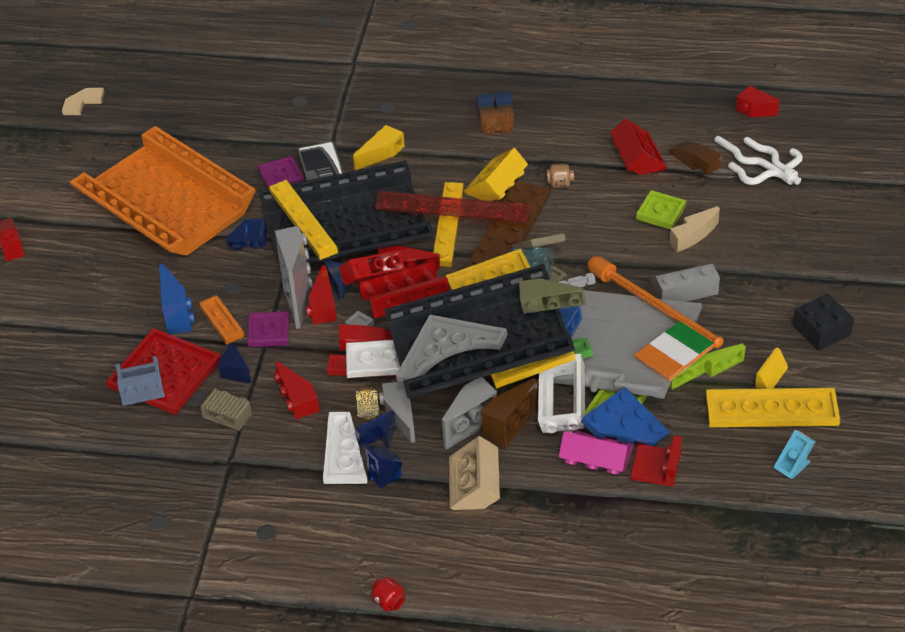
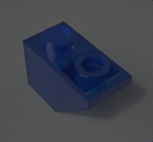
[226,219,267,250]

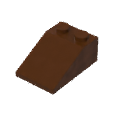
[480,378,538,450]

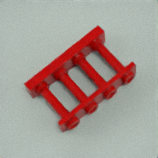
[358,261,450,318]

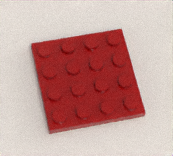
[106,328,222,415]

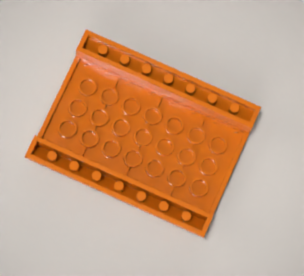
[70,126,256,256]

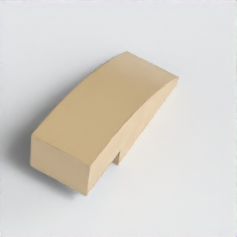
[669,206,720,252]

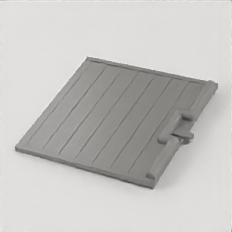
[554,290,702,398]

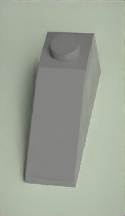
[379,382,415,443]

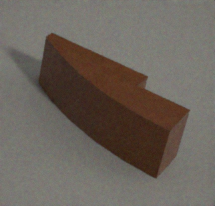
[669,142,722,175]

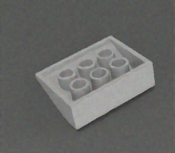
[275,226,313,329]

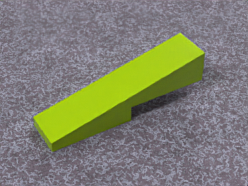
[669,343,746,390]

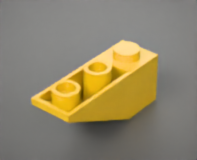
[353,125,405,170]

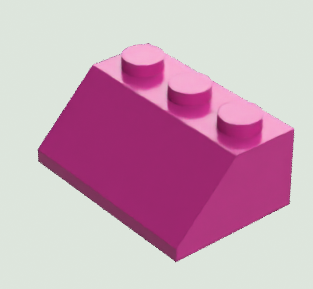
[559,430,634,474]

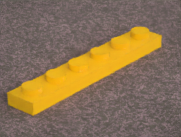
[269,180,338,260]
[433,182,464,267]

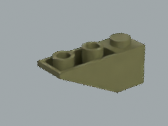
[519,278,586,314]

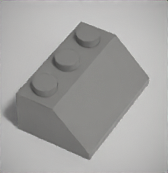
[648,264,720,302]

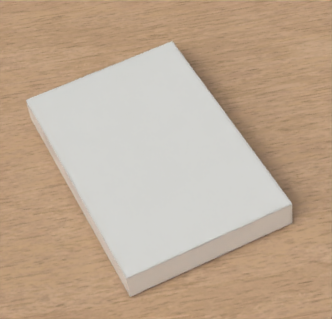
[346,340,400,378]

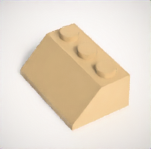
[449,436,500,510]

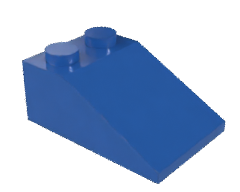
[159,264,195,334]

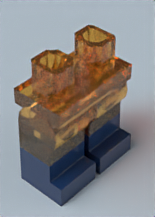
[477,92,514,135]

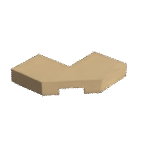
[62,88,105,115]

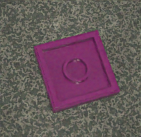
[257,156,304,188]
[247,311,290,347]

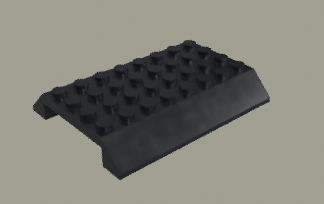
[258,160,435,270]
[384,264,575,398]

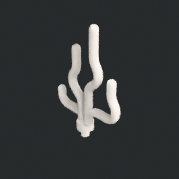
[714,136,803,185]

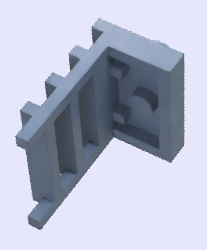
[115,356,165,406]

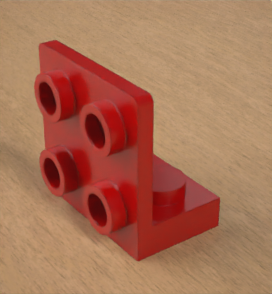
[631,435,683,487]

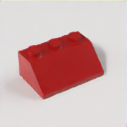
[610,118,667,175]

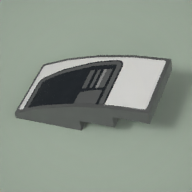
[297,141,344,181]

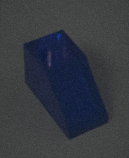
[365,445,403,488]

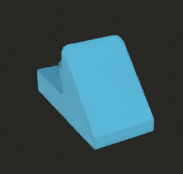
[773,430,816,479]

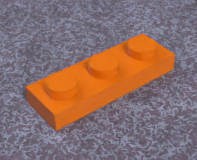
[199,295,244,345]

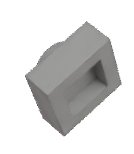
[345,311,374,326]

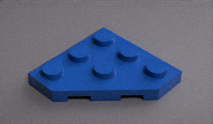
[581,387,670,446]

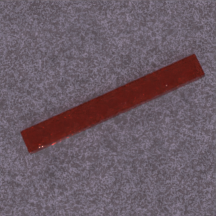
[375,191,531,223]

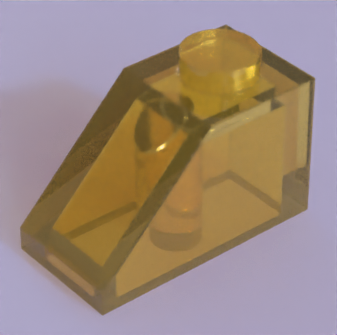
[356,388,379,420]

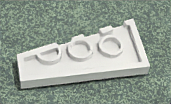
[323,412,367,484]

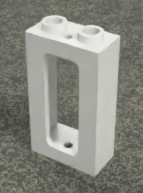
[538,353,585,433]

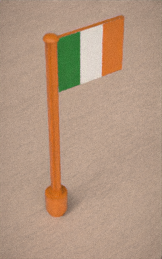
[587,256,723,381]

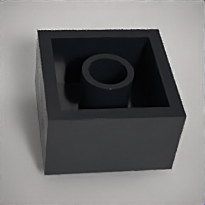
[793,293,854,351]

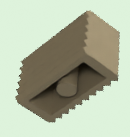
[200,388,252,431]

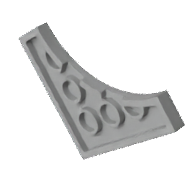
[396,315,508,383]

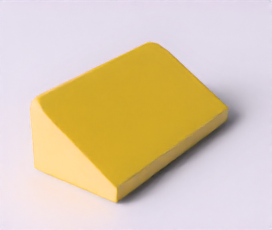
[755,348,788,389]

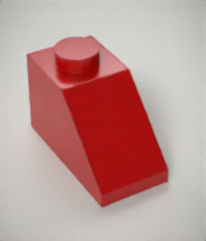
[736,86,780,118]

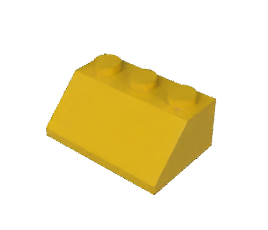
[464,147,528,203]

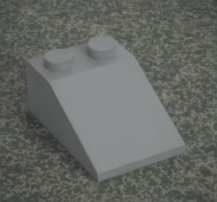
[442,377,497,450]

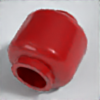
[371,577,406,612]

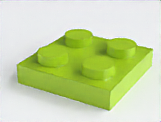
[636,190,687,229]

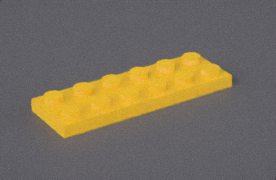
[706,388,840,427]

